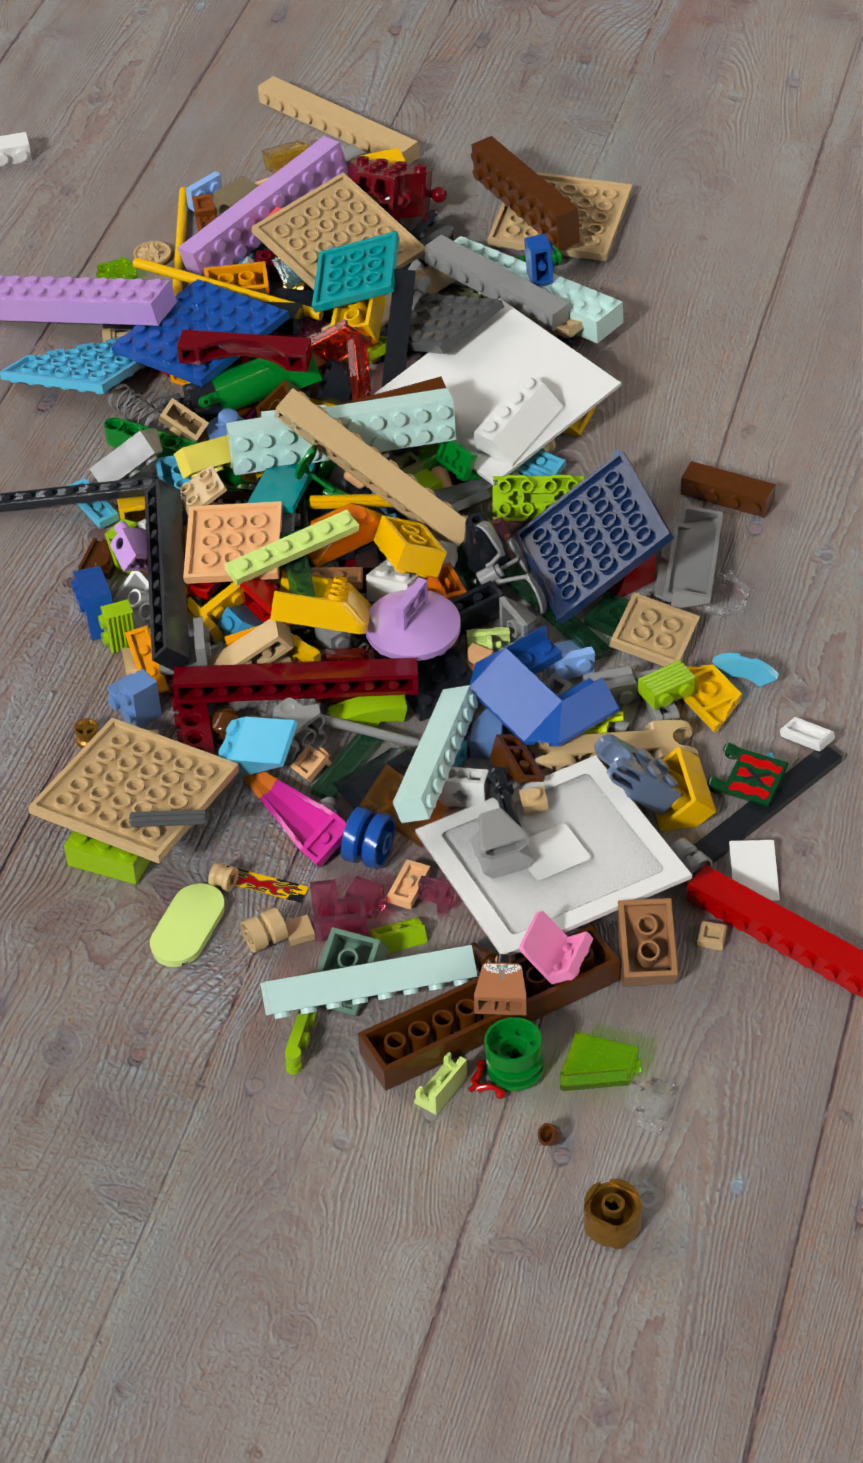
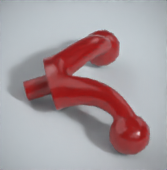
[468,1060,506,1099]

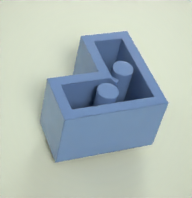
[108,669,162,728]

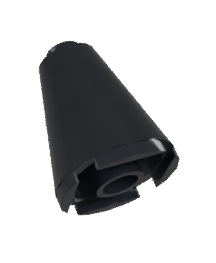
[463,513,509,573]

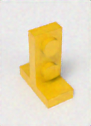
[187,582,243,643]

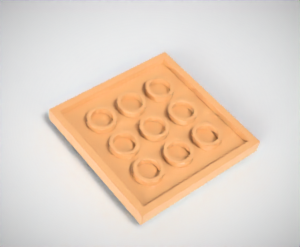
[183,501,283,584]

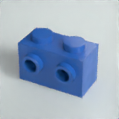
[524,234,555,286]

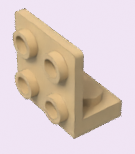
[180,465,227,515]

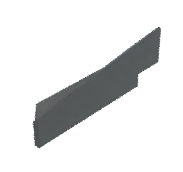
[396,479,493,521]

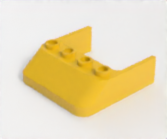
[270,571,372,634]

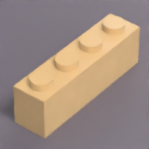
[207,619,293,666]

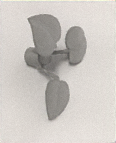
[476,521,547,615]

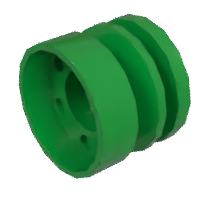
[484,1017,544,1091]

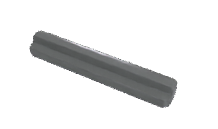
[129,809,206,827]

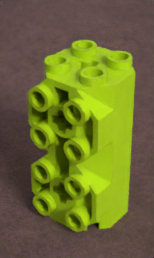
[493,475,584,523]

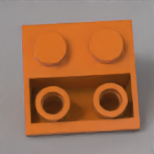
[420,562,467,600]

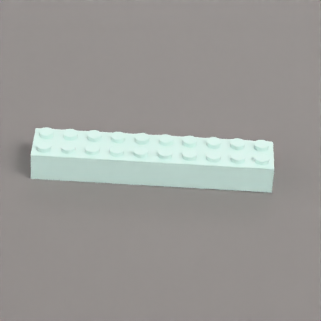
[453,236,624,343]
[226,388,456,475]

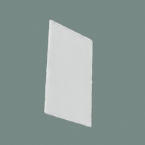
[729,840,780,901]

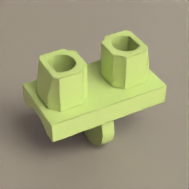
[466,626,510,653]

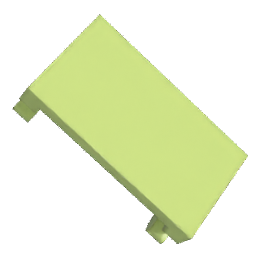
[414,1052,467,1115]

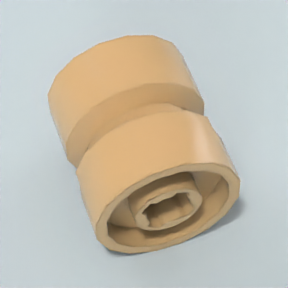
[240,907,288,953]

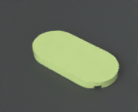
[150,883,225,967]

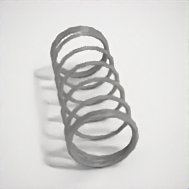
[108,384,167,432]

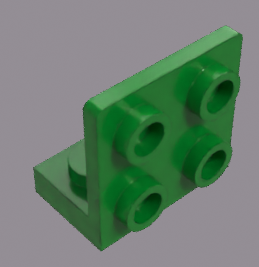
[435,440,484,481]

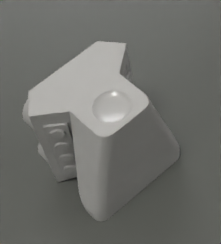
[272,698,327,765]
[470,808,534,879]

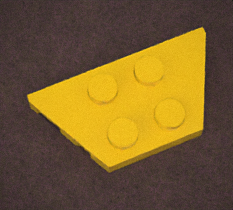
[682,664,742,733]

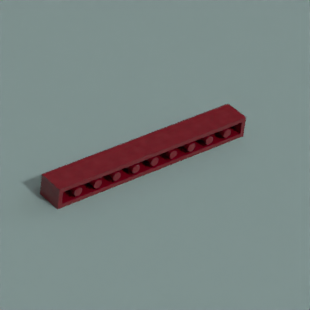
[173,657,418,704]

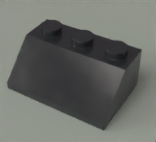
[333,748,414,813]

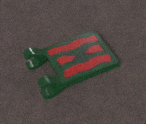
[707,742,789,807]

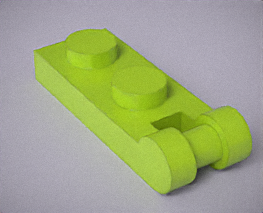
[285,1009,317,1075]

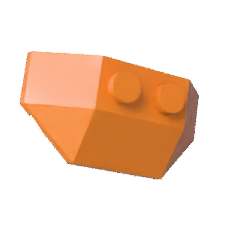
[306,503,382,567]

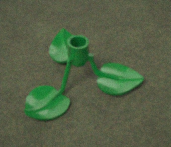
[295,444,349,507]

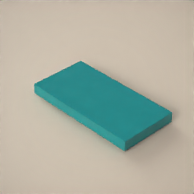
[248,463,316,514]

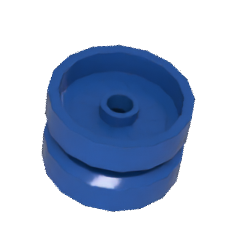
[341,807,396,870]

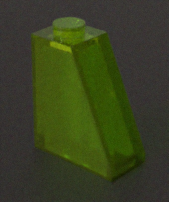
[560,1031,643,1091]

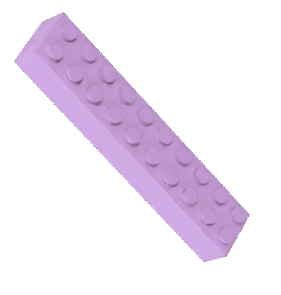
[178,136,349,277]
[0,275,177,326]

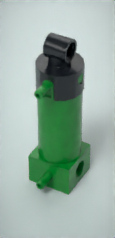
[163,353,322,422]

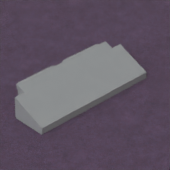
[655,506,723,608]

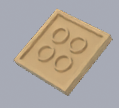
[609,592,700,666]

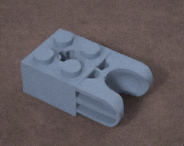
[594,734,682,816]

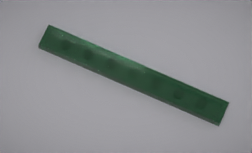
[501,557,612,660]

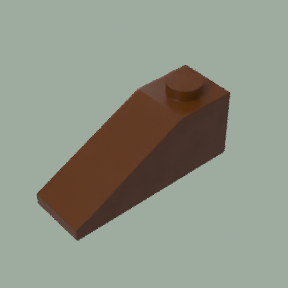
[489,734,545,782]

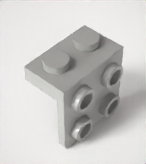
[159,617,211,675]

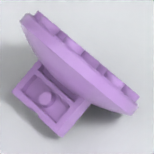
[366,577,461,661]

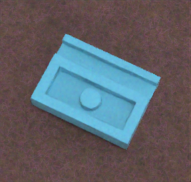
[517,450,566,476]

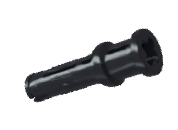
[487,767,521,827]

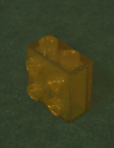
[261,140,310,174]

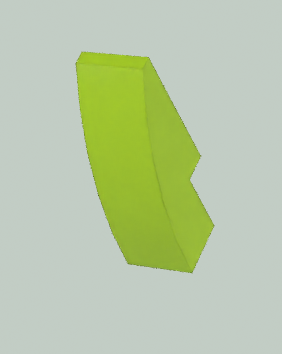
[328,695,407,728]

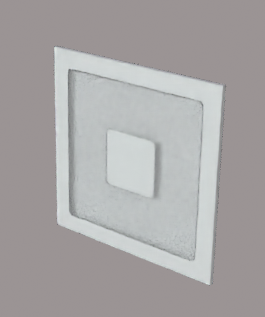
[415,755,692,956]

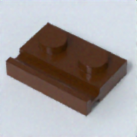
[78,538,116,580]

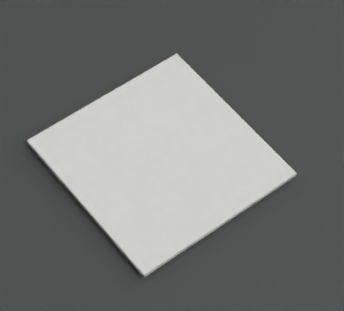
[374,299,621,485]

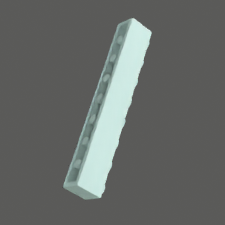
[393,685,478,823]
[260,945,477,1019]

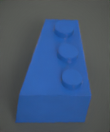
[71,566,113,641]

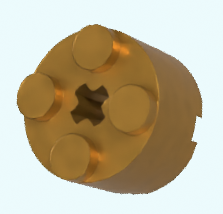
[584,1179,642,1249]

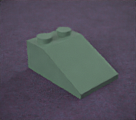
[317,927,388,1017]

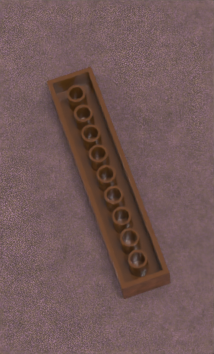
[358,925,620,1091]

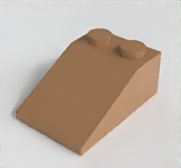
[618,898,678,986]

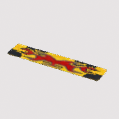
[225,865,308,903]

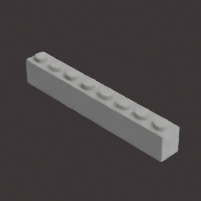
[425,235,569,332]

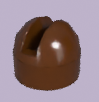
[538,1123,563,1146]

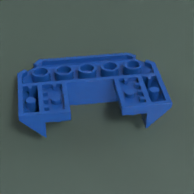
[470,625,620,747]

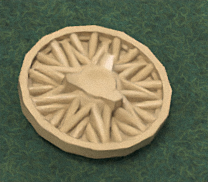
[133,241,171,264]

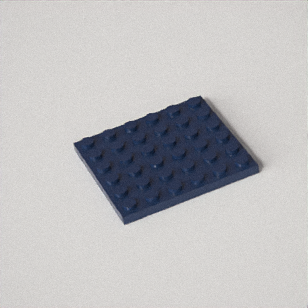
[514,450,674,625]

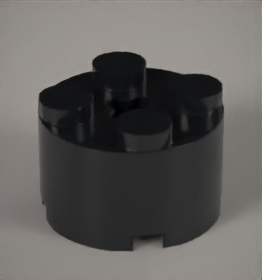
[316,358,358,405]

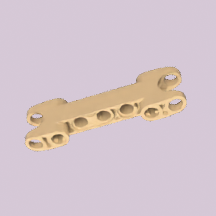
[525,720,699,776]

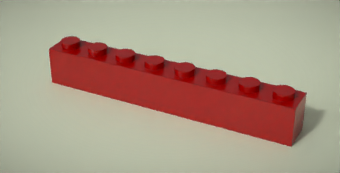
[687,864,863,998]

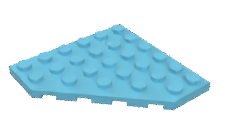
[0,337,146,394]

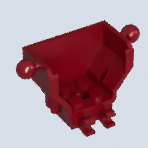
[349,156,447,220]

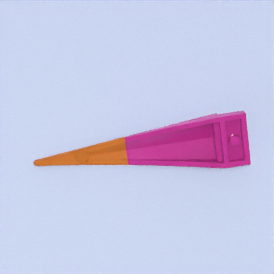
[217,744,347,868]

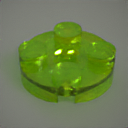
[96,257,138,279]

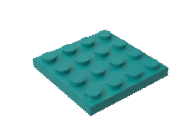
[312,231,400,313]

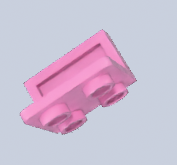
[519,911,593,984]

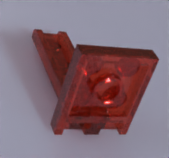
[311,319,372,401]

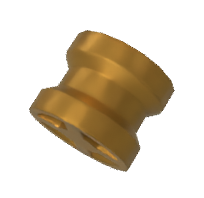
[74,718,99,748]

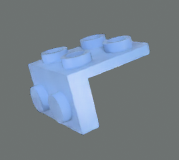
[543,639,595,680]

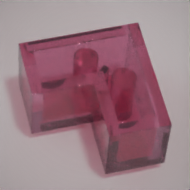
[310,879,368,942]

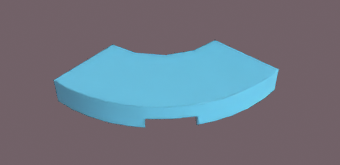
[712,653,779,687]

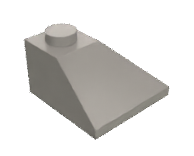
[499,596,538,643]

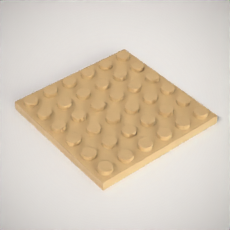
[251,172,425,309]
[487,172,632,261]
[28,718,239,863]

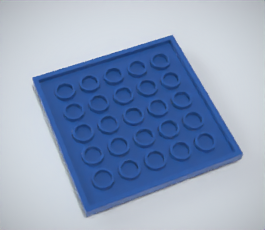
[111,279,290,387]

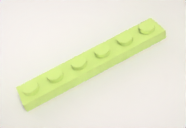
[225,510,359,586]

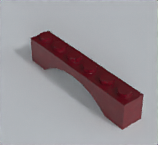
[177,329,313,372]

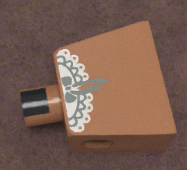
[474,954,526,1015]

